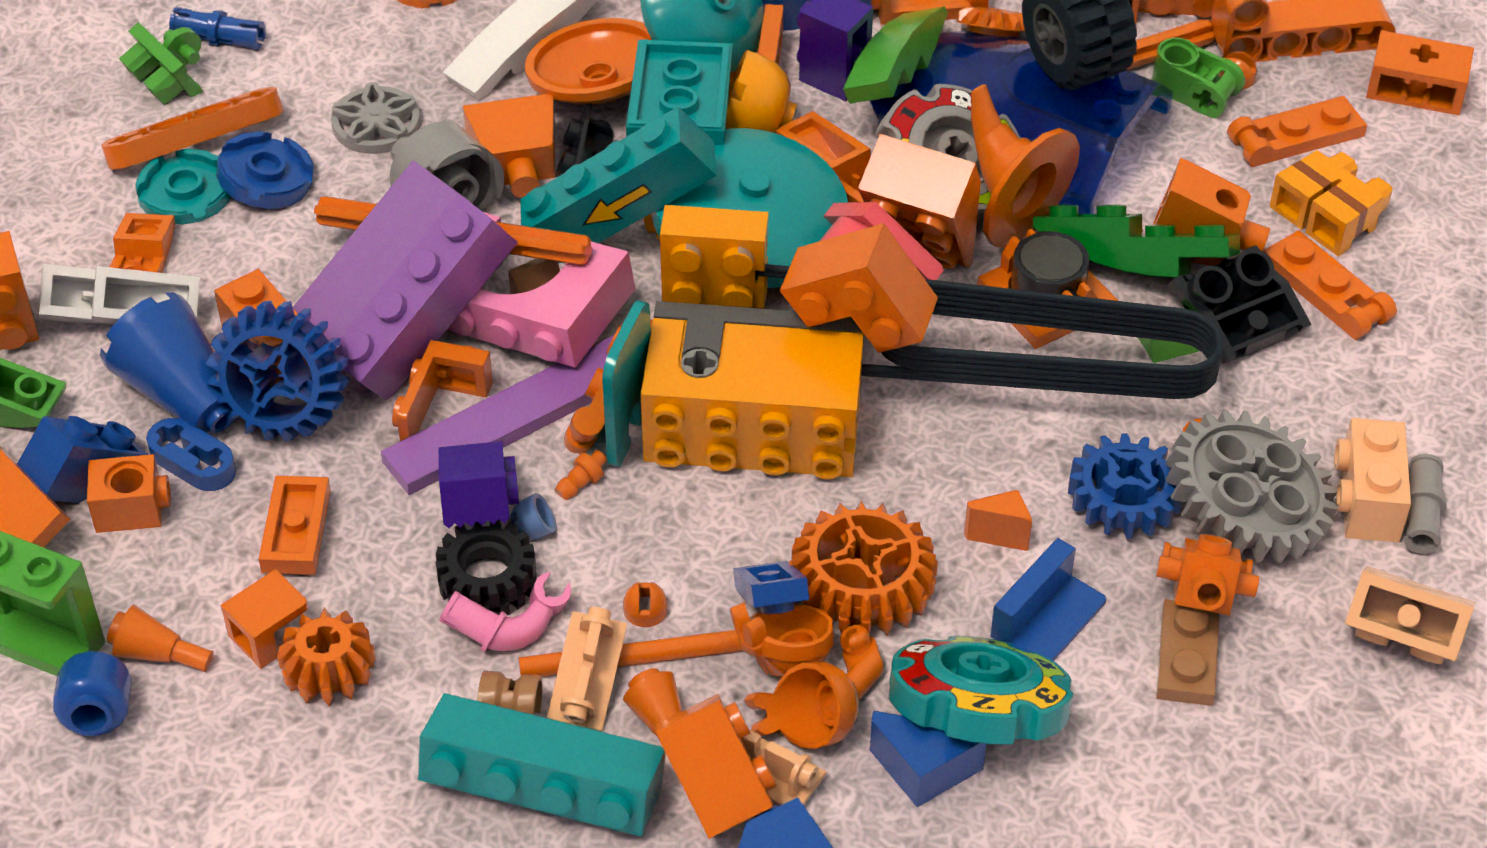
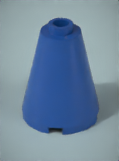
[100,292,233,433]

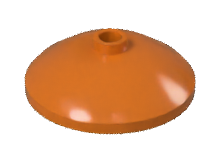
[525,18,652,105]

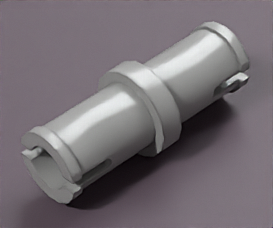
[1404,454,1447,554]

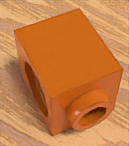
[87,454,171,533]

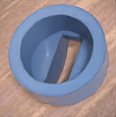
[510,493,556,541]

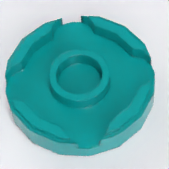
[135,149,231,225]

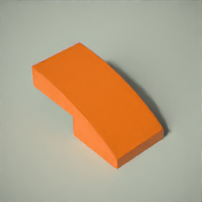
[109,213,175,273]

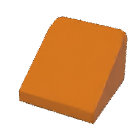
[964,490,1032,551]

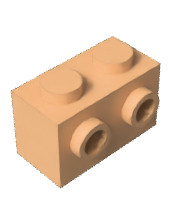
[1334,418,1411,542]
[1345,566,1476,665]

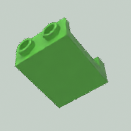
[0,531,105,676]

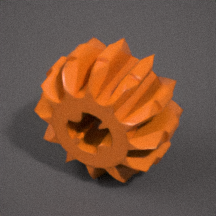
[277,607,376,706]

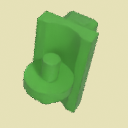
[119,22,203,105]

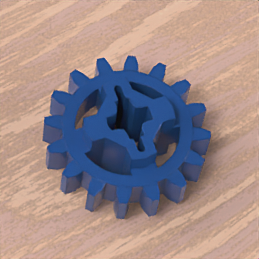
[1068,433,1183,539]

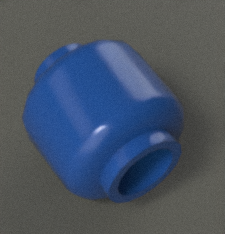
[53,651,132,736]

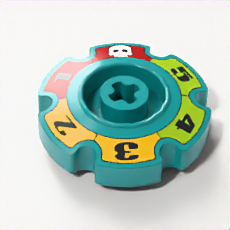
[889,636,1073,744]

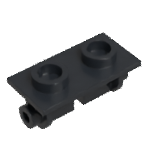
[555,103,614,178]

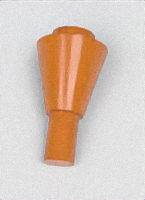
[107,605,214,672]
[623,668,682,736]

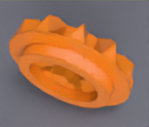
[957,6,1025,37]

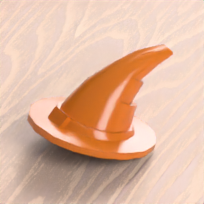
[971,84,1080,248]

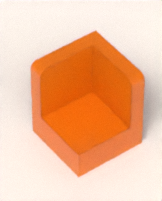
[221,569,308,669]

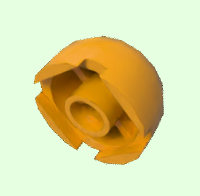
[726,50,797,133]

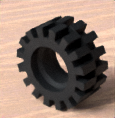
[435,519,537,615]

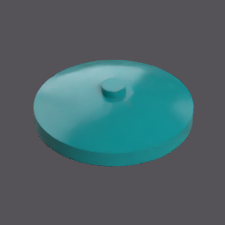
[651,128,848,288]

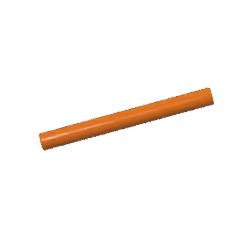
[518,630,744,677]

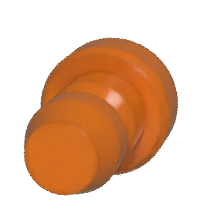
[554,450,607,500]

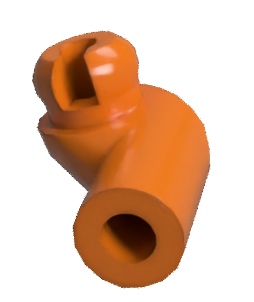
[839,625,884,701]

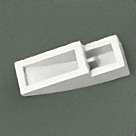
[37,264,200,325]

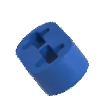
[146,418,236,491]

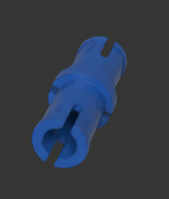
[169,7,266,51]

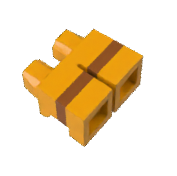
[1269,150,1393,257]

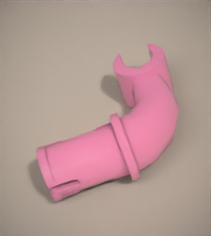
[439,572,571,653]

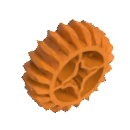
[789,500,938,636]

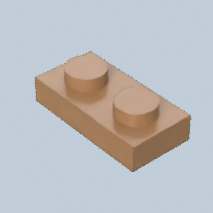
[1156,599,1219,706]

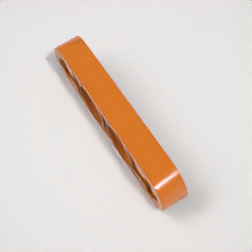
[101,87,284,169]

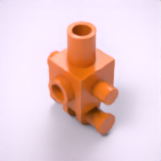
[1155,534,1259,616]

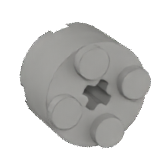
[390,119,504,214]

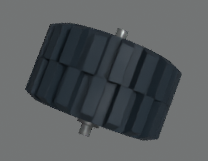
[1022,0,1137,91]

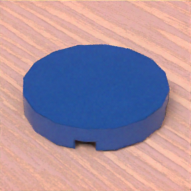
[216,131,314,209]

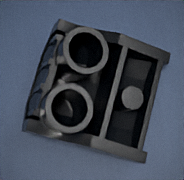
[1167,245,1312,364]

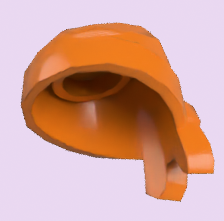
[730,602,833,678]
[743,662,859,749]

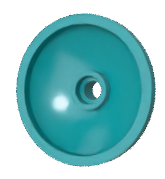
[640,0,764,73]

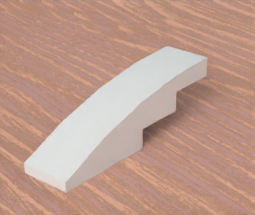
[443,0,597,100]

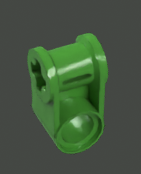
[1151,38,1245,118]

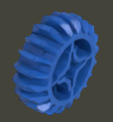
[206,300,350,442]

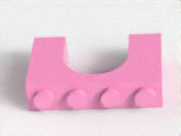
[447,212,636,368]

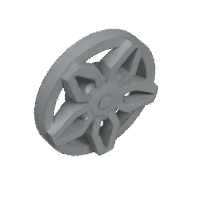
[331,82,420,154]

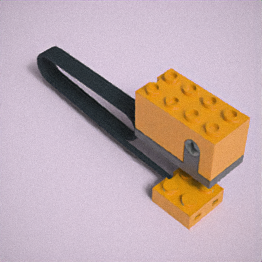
[641,205,1225,480]

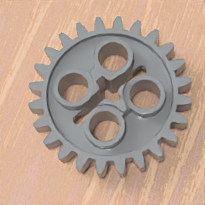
[1166,410,1338,563]

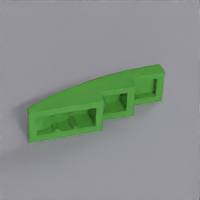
[843,6,948,104]

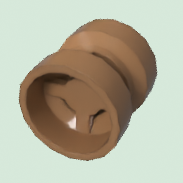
[477,670,543,715]

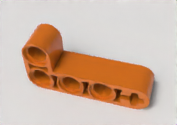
[1211,0,1396,62]

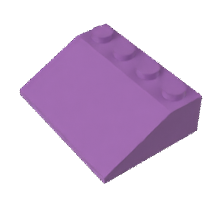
[293,160,518,400]

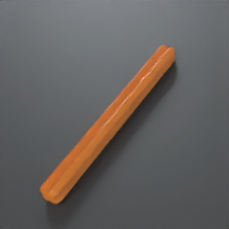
[314,196,592,265]

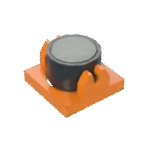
[977,229,1118,349]

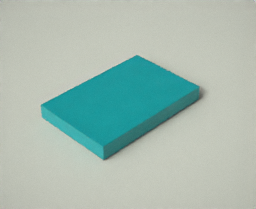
[626,39,733,145]

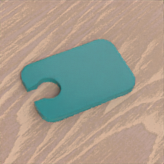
[602,300,651,467]

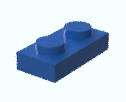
[733,561,809,614]

